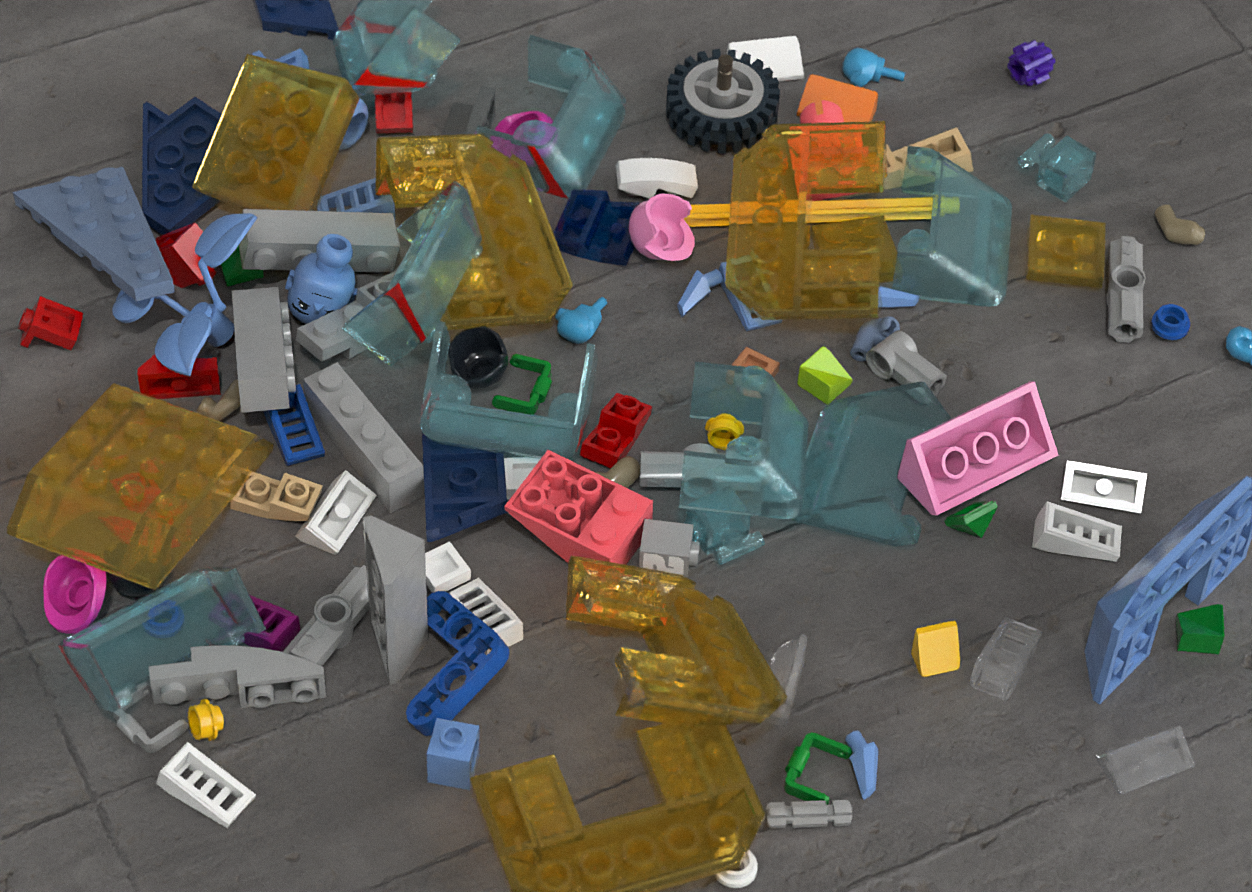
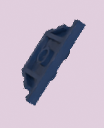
[253,0,340,41]
[422,425,507,542]

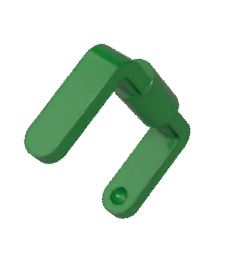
[492,354,552,416]
[784,733,852,805]

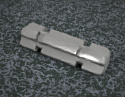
[766,800,852,829]

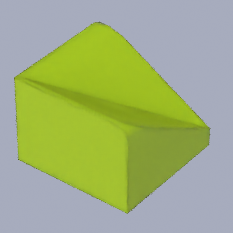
[798,346,853,405]

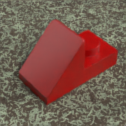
[137,354,221,401]

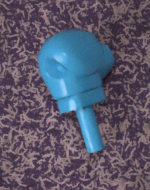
[842,48,905,87]
[555,297,607,344]
[1226,326,1252,365]

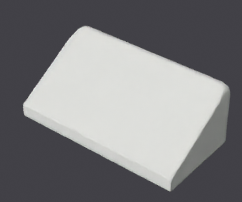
[727,36,804,82]
[1061,460,1147,514]
[295,470,377,555]

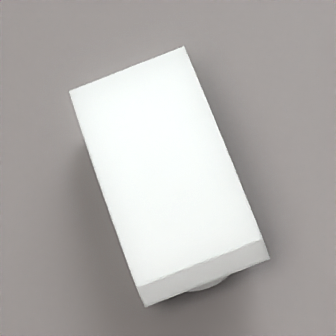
[616,158,698,198]

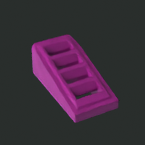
[208,589,300,652]

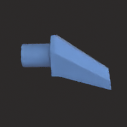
[677,269,723,317]
[857,283,920,309]
[845,731,878,799]

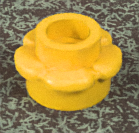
[705,413,744,450]
[188,699,224,741]

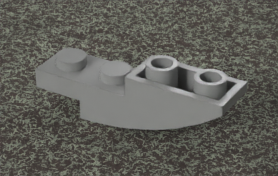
[296,262,440,362]
[148,645,326,708]

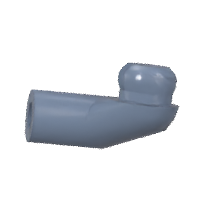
[850,316,900,361]

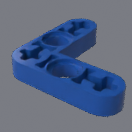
[406,591,510,736]

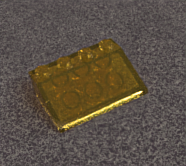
[192,54,360,211]

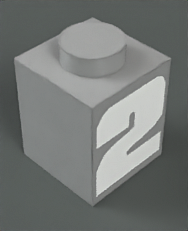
[638,519,700,582]

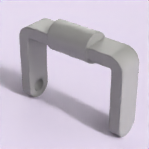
[111,681,189,753]

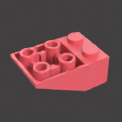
[504,450,653,587]

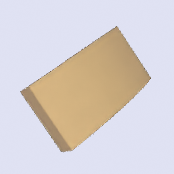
[230,469,323,521]

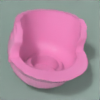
[628,194,695,261]

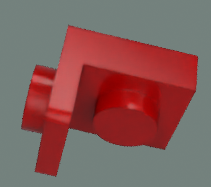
[375,87,413,134]
[18,296,84,350]

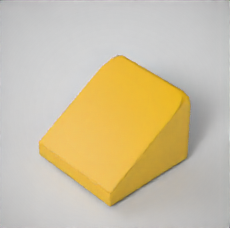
[911,621,960,677]

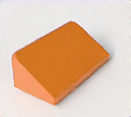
[797,74,878,135]

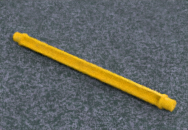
[684,197,957,227]

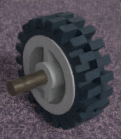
[666,49,780,153]

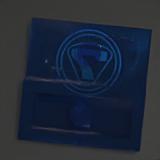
[550,190,641,265]

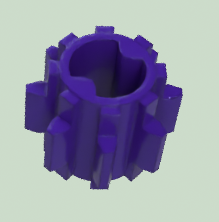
[1007,40,1055,87]

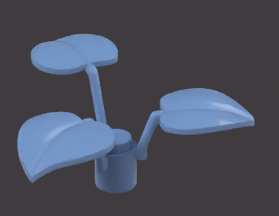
[112,213,258,376]

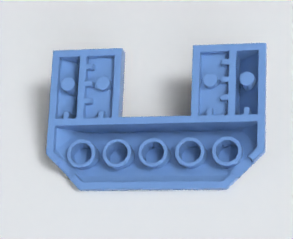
[1085,476,1252,705]

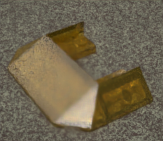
[725,121,887,320]
[375,134,573,330]
[566,555,788,727]
[470,708,765,892]

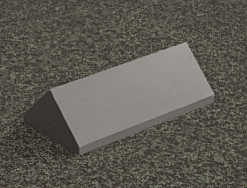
[363,516,428,685]

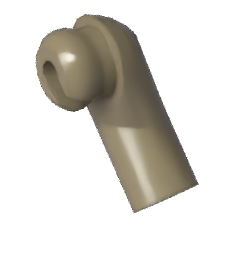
[1154,205,1205,245]
[196,379,240,424]
[595,456,640,488]

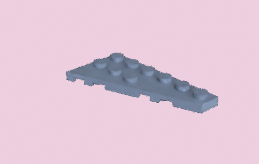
[13,167,175,302]

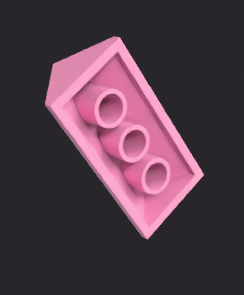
[897,381,1058,515]

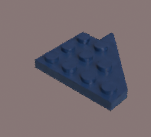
[142,97,275,235]

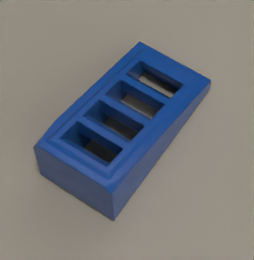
[263,384,325,466]

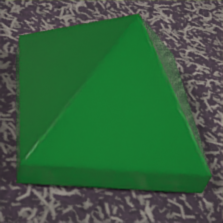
[944,501,998,538]

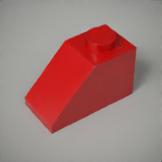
[155,222,217,288]

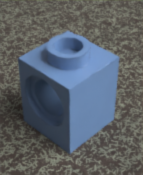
[427,718,480,790]

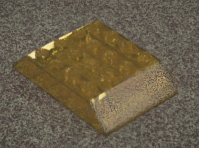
[7,383,274,590]

